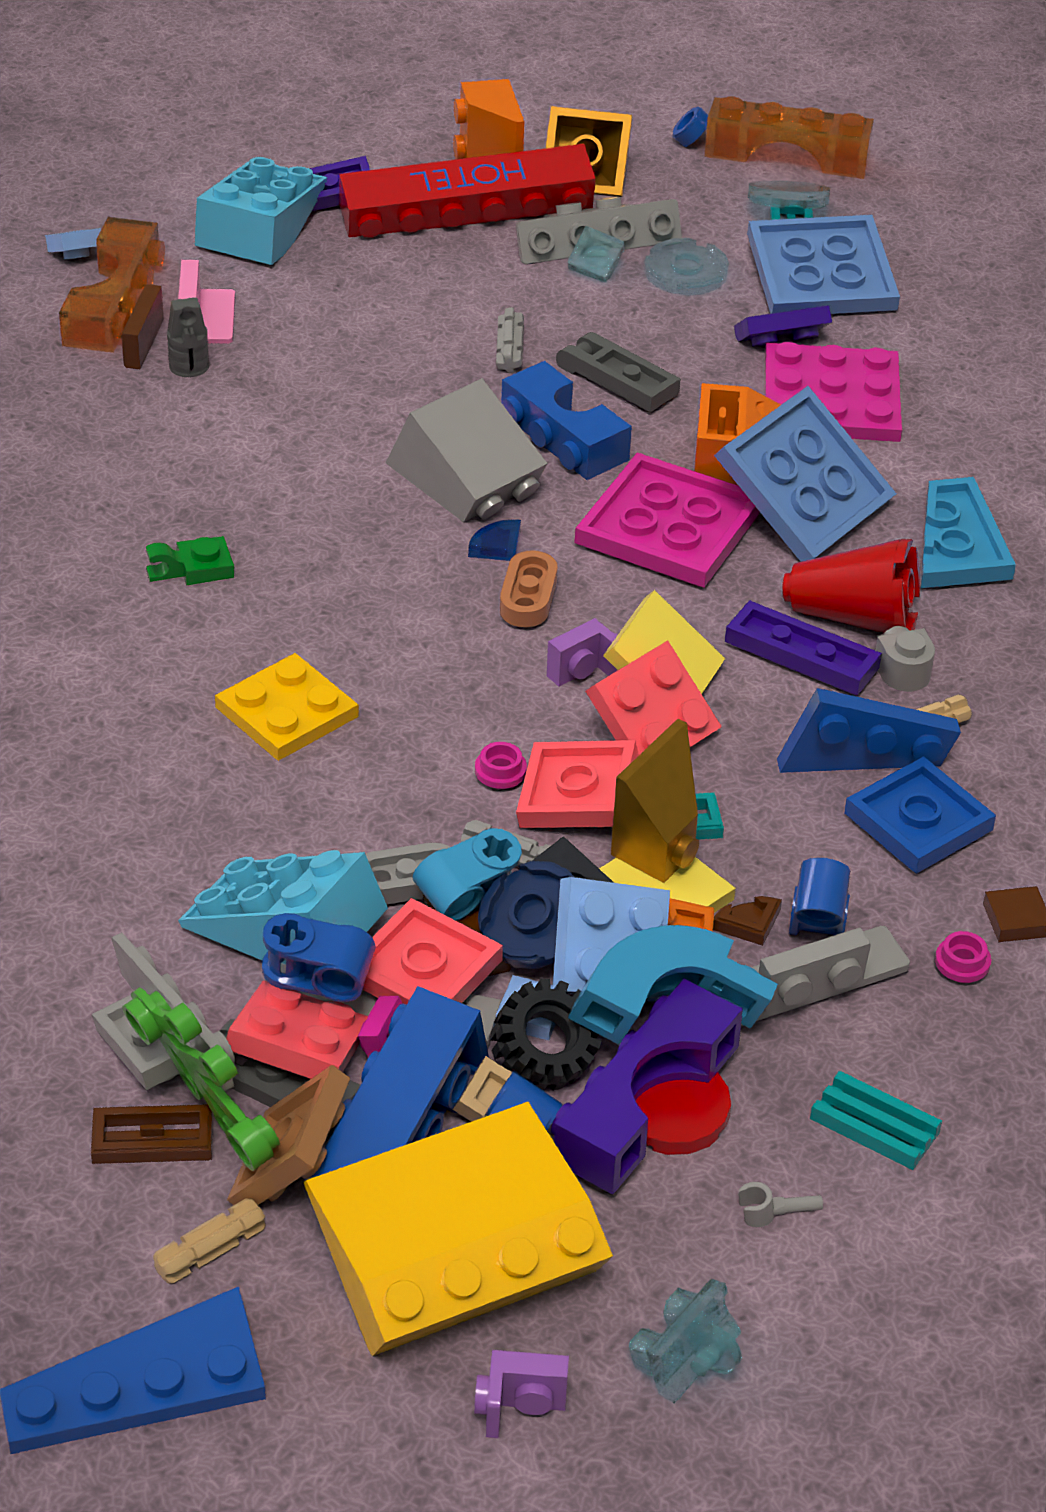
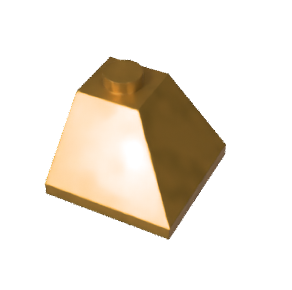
[546,106,632,196]
[611,719,699,883]

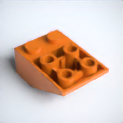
[694,383,781,486]

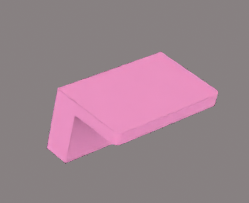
[178,260,235,344]

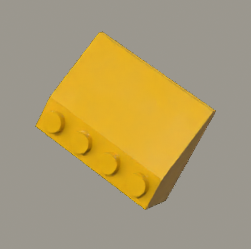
[304,1102,613,1356]

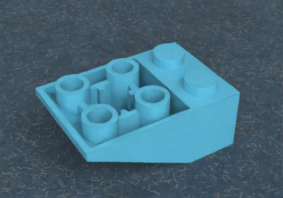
[194,157,327,265]
[178,850,388,965]

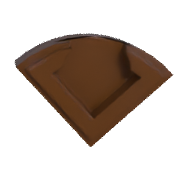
[713,896,782,946]

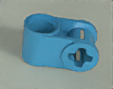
[413,828,522,921]

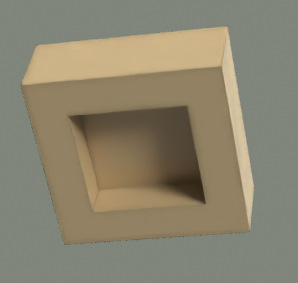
[453,1056,512,1121]

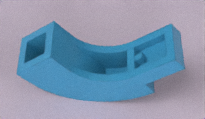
[568,925,778,1045]

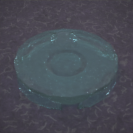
[748,181,830,209]
[644,238,729,296]

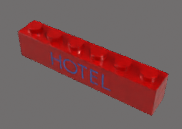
[339,144,596,238]

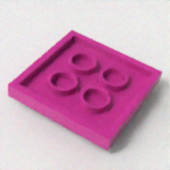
[765,342,902,442]
[574,452,760,588]

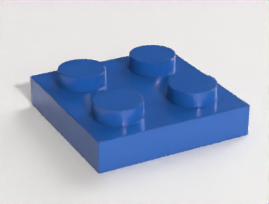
[844,756,996,874]

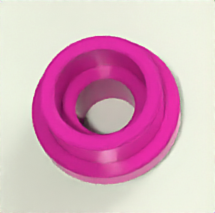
[475,742,527,789]
[935,931,991,983]

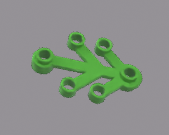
[122,987,280,1171]

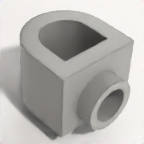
[875,626,935,692]

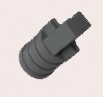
[167,298,209,377]

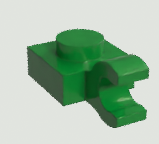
[146,536,234,586]

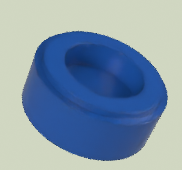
[673,107,711,147]

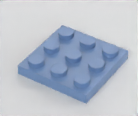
[747,215,900,314]
[714,386,897,562]

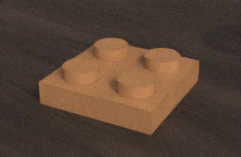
[227,1065,350,1205]

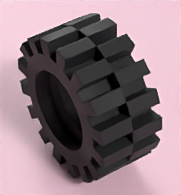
[490,979,602,1091]

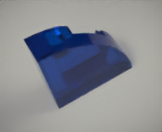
[468,519,521,561]

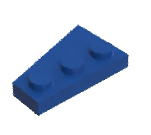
[777,688,961,773]

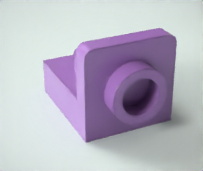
[546,618,618,687]
[474,1350,569,1438]

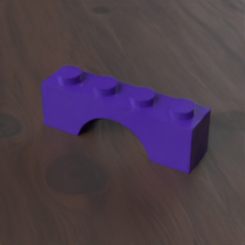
[551,979,743,1195]

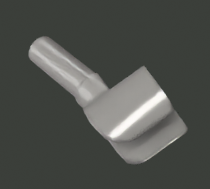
[738,1182,823,1227]

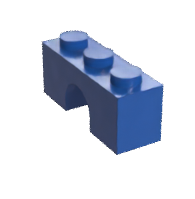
[501,361,632,480]

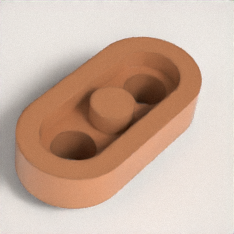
[500,550,558,627]

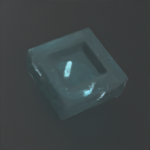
[567,226,625,283]

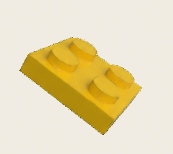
[215,653,359,761]

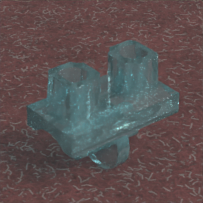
[629,1279,742,1404]

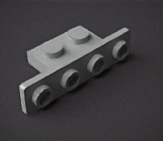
[516,197,682,264]
[741,926,910,1026]
[92,933,235,1091]

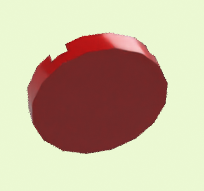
[636,1072,731,1155]

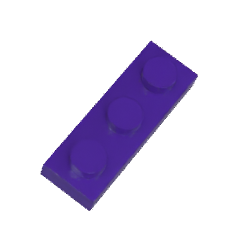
[725,600,882,696]

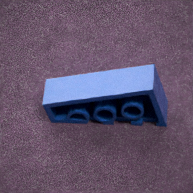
[305,986,489,1180]

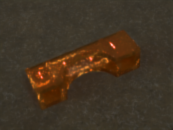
[705,96,874,179]
[59,217,165,353]

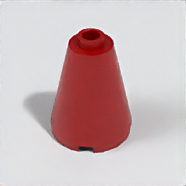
[782,539,920,633]

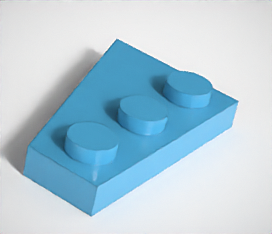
[921,477,1016,588]

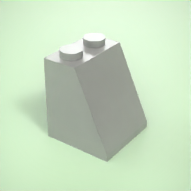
[385,378,548,522]

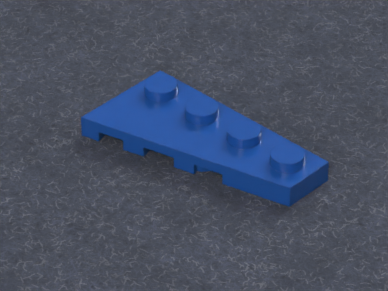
[0,1286,266,1454]

